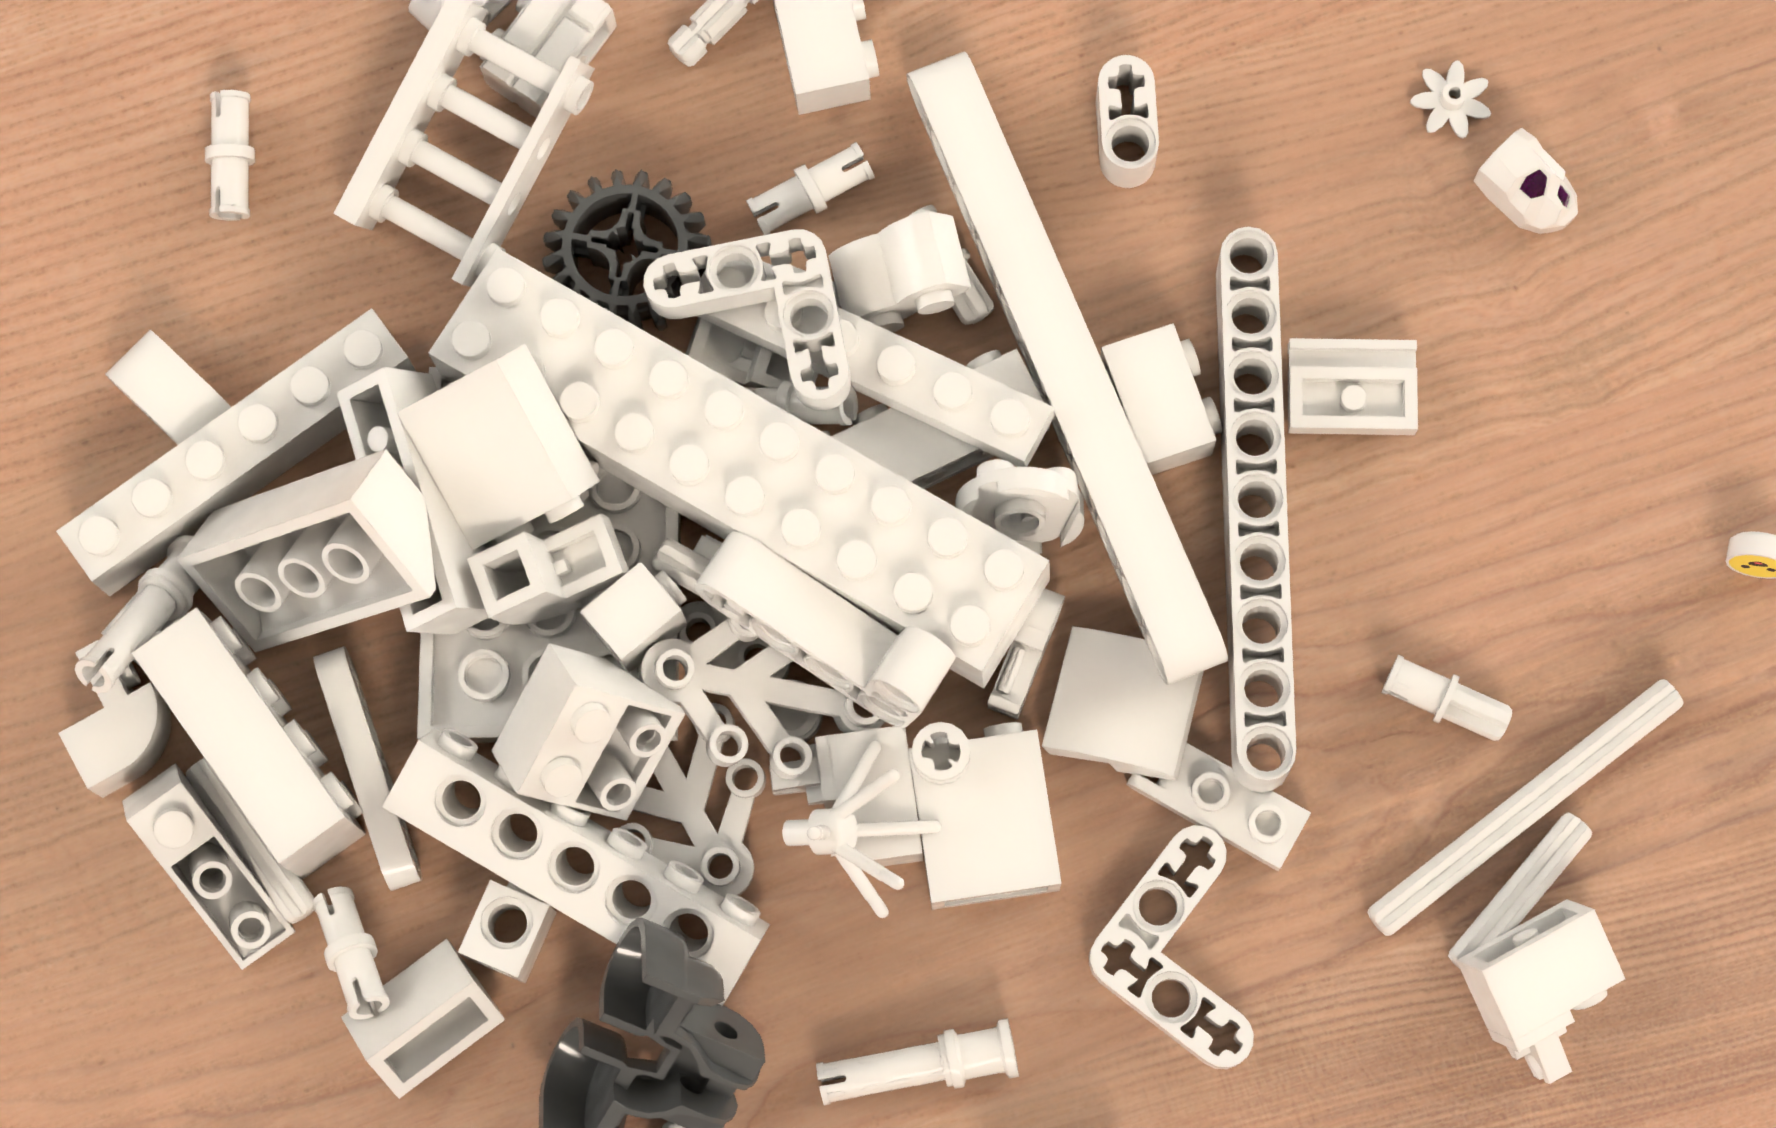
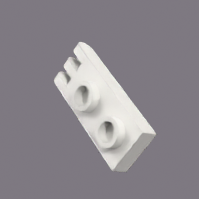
[1126,743,1311,871]

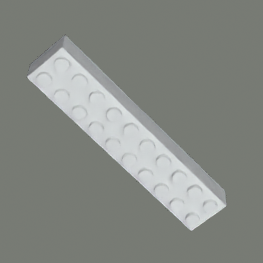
[428,248,1050,688]

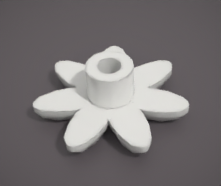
[1410,60,1491,139]

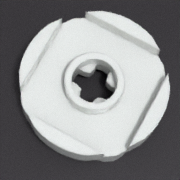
[955,459,1084,554]

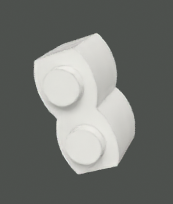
[828,211,971,332]

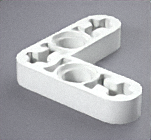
[643,229,851,411]
[1089,825,1254,1069]

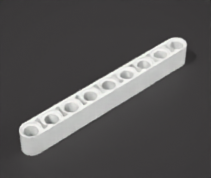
[1216,227,1296,793]

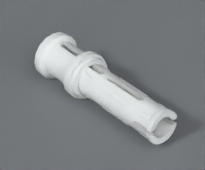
[75,535,200,693]
[816,1018,1019,1105]

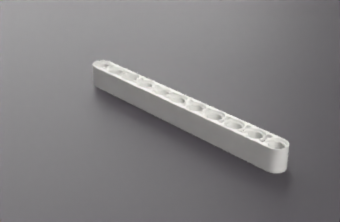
[906,51,1228,685]

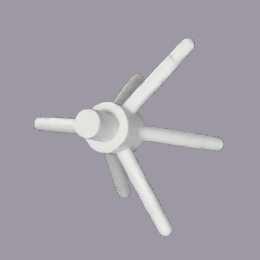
[782,740,942,918]

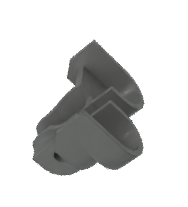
[539,917,765,1128]

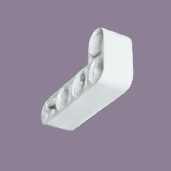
[694,531,956,728]

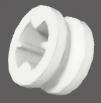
[911,722,971,785]

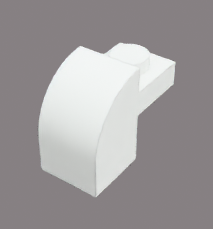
[467,513,629,625]
[58,640,171,798]

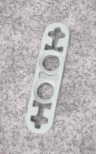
[313,646,423,891]

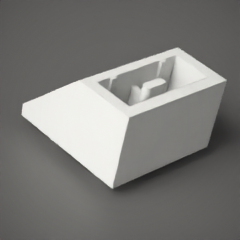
[491,643,685,821]

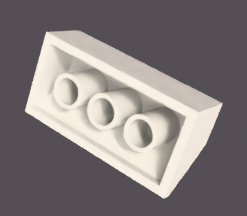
[176,449,436,652]

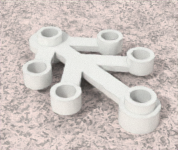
[640,617,885,779]
[620,703,766,898]

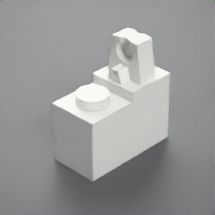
[769,726,923,866]
[1456,899,1625,1084]

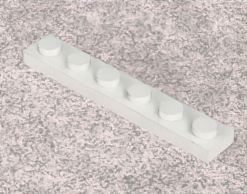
[697,261,1055,467]

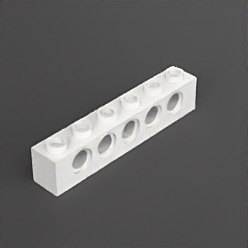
[382,728,770,1006]

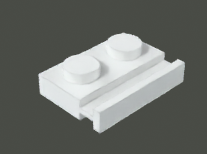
[1288,338,1418,435]

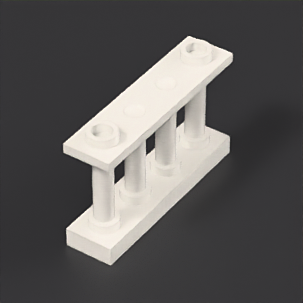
[333,0,595,287]

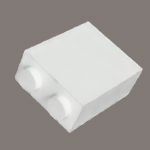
[397,344,600,550]
[908,722,1062,910]

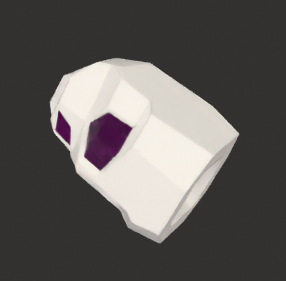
[1474,128,1578,234]

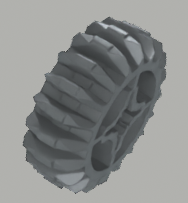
[542,169,712,331]

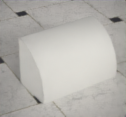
[341,939,505,1099]

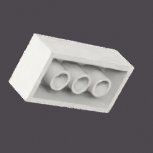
[132,607,366,879]

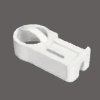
[987,588,1065,720]

